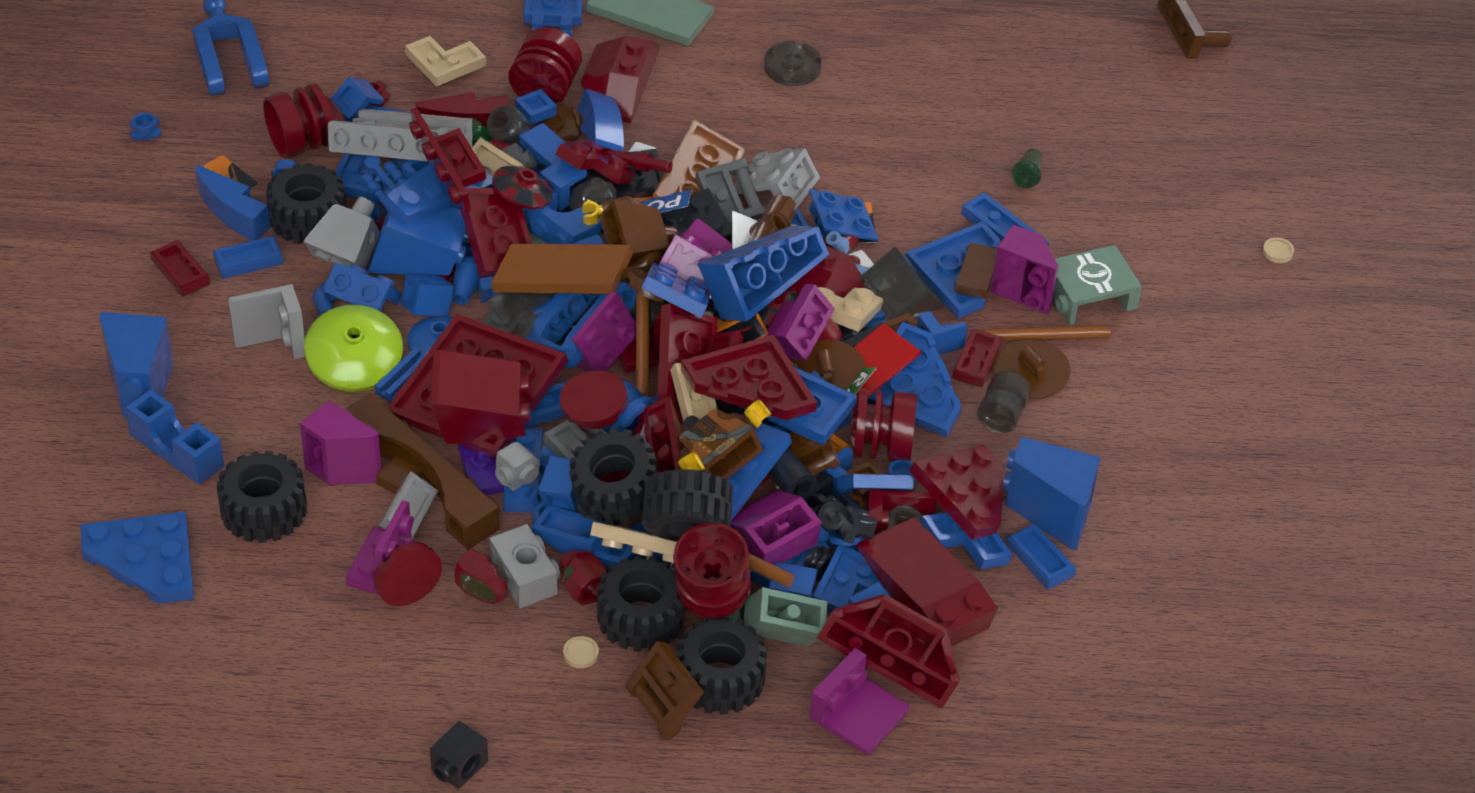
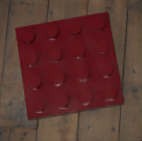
[388,314,568,459]

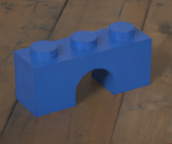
[522,187,601,244]
[125,389,224,485]

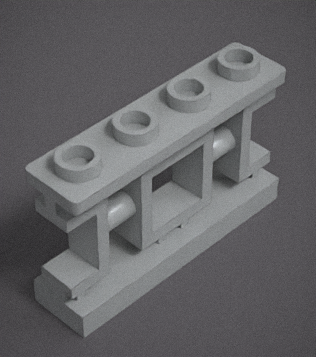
[328,109,472,162]

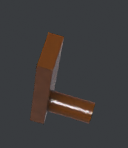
[1157,0,1231,58]

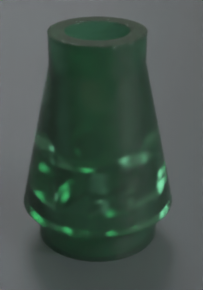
[1012,149,1042,188]

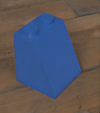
[368,207,468,275]
[99,312,173,418]
[1003,437,1101,550]

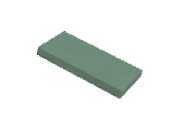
[586,0,714,46]

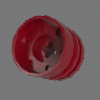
[508,27,582,102]
[263,83,333,159]
[850,388,917,461]
[673,523,751,619]

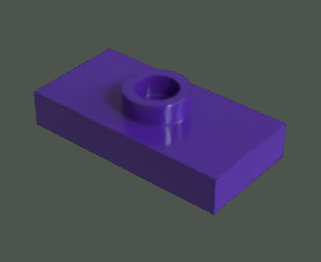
[458,445,504,496]

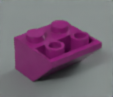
[991,224,1058,315]
[300,400,381,485]
[731,490,822,576]

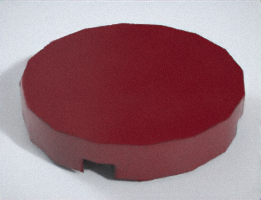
[560,370,628,429]
[373,542,442,606]

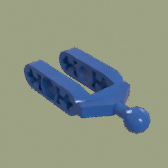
[192,0,269,96]
[527,279,638,368]

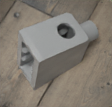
[303,197,379,270]

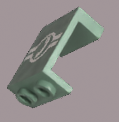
[1053,245,1142,325]

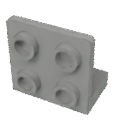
[734,148,820,210]
[228,284,305,359]

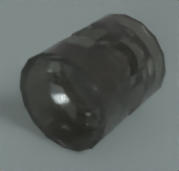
[977,371,1031,433]

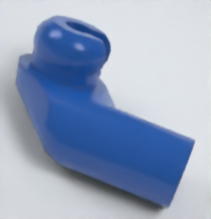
[312,278,337,316]

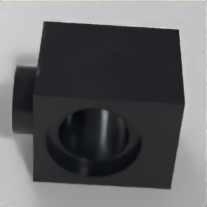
[430,720,488,789]

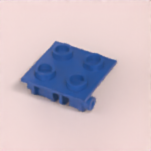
[809,189,879,242]

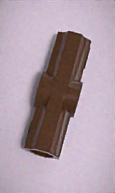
[747,194,796,243]

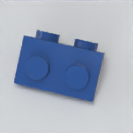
[323,262,402,311]

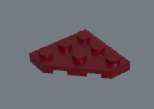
[681,335,817,420]
[909,445,1004,540]

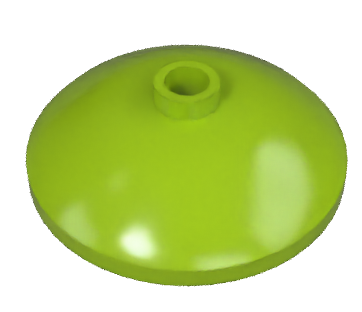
[304,305,403,392]

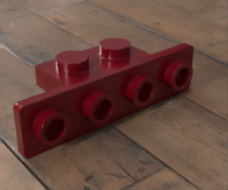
[409,107,487,213]

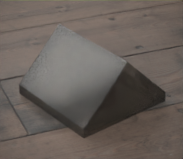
[859,246,945,319]

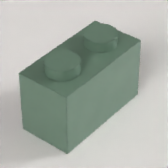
[744,587,828,647]

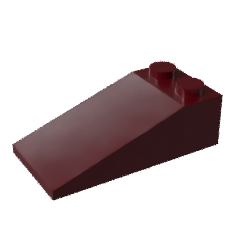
[856,517,998,646]

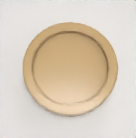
[1262,237,1294,263]
[563,636,599,668]

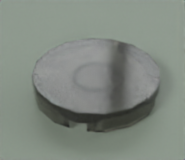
[764,41,822,86]

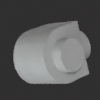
[495,442,540,491]

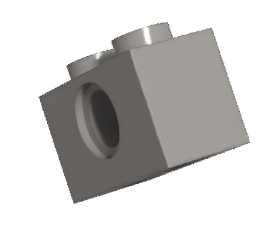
[489,524,561,609]

